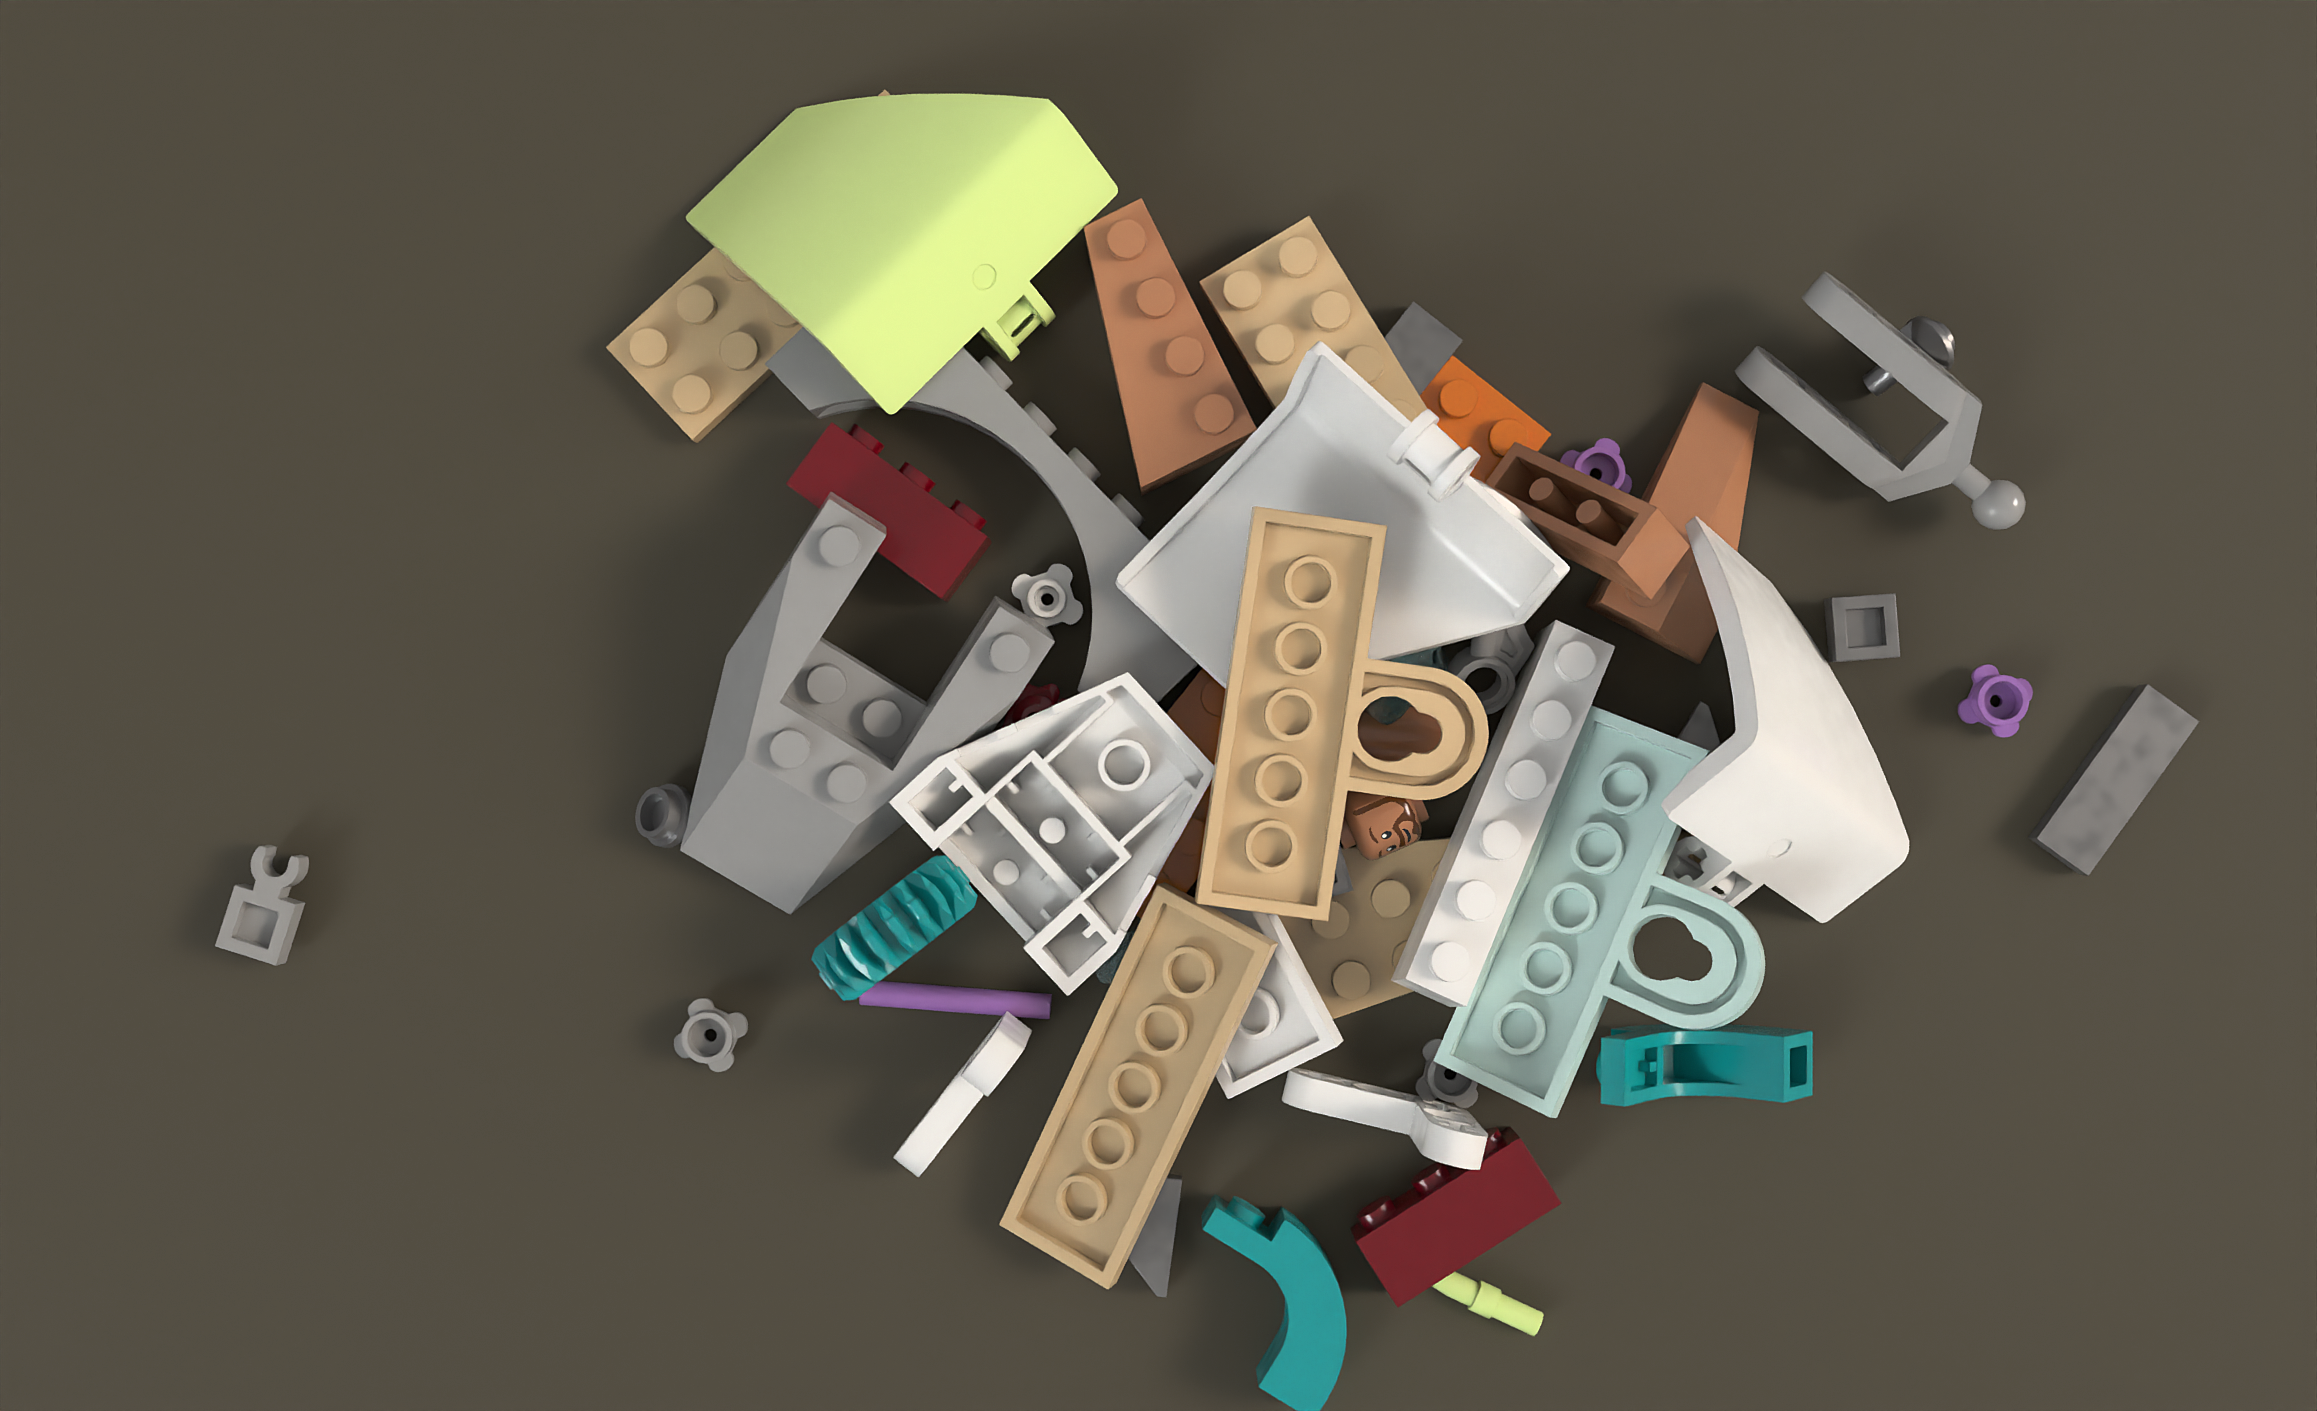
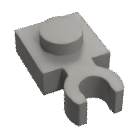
[215,845,309,966]

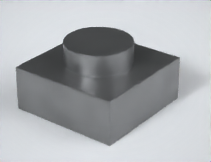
[1824,593,1900,662]

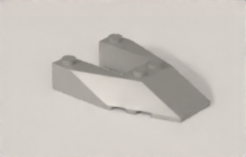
[680,492,1055,915]

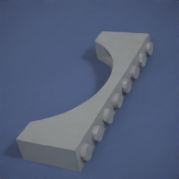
[765,327,1198,703]

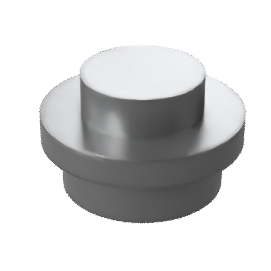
[635,784,692,848]

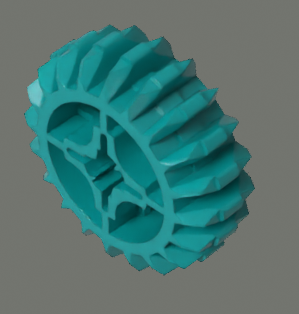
[811,855,978,1001]

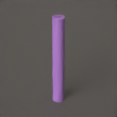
[859,981,1052,1019]

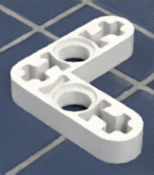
[893,1011,1032,1177]
[1282,1068,1488,1170]

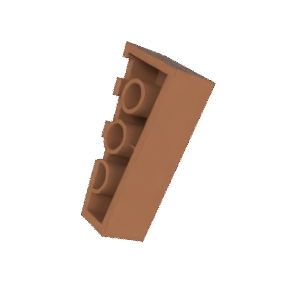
[1084,198,1257,496]

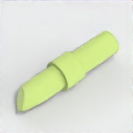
[1432,1272,1544,1336]

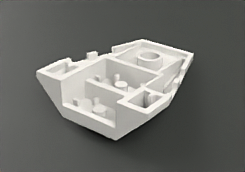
[889,672,1214,996]

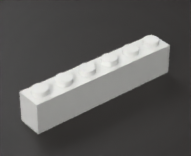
[1391,620,1615,1007]

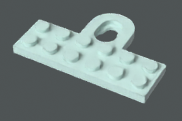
[1433,705,1765,1118]

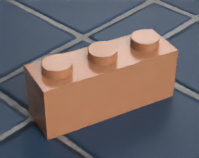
[1485,442,1690,600]

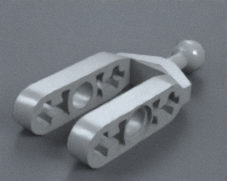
[1735,271,2026,530]

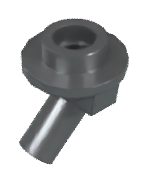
[1862,315,1955,396]

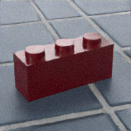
[786,422,992,603]
[1350,1126,1562,1308]

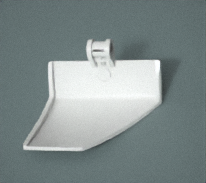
[1116,341,1570,689]
[1661,516,1909,923]

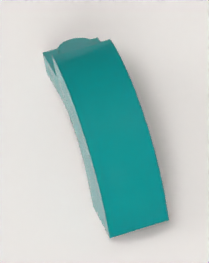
[1596,1024,1813,1107]
[1201,1194,1347,1411]

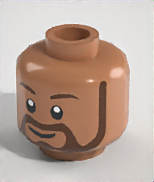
[1340,790,1429,861]

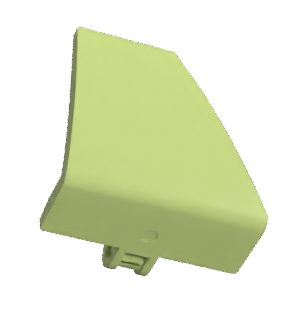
[686,94,1118,415]

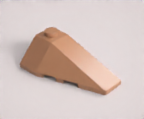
[1585,382,1759,664]

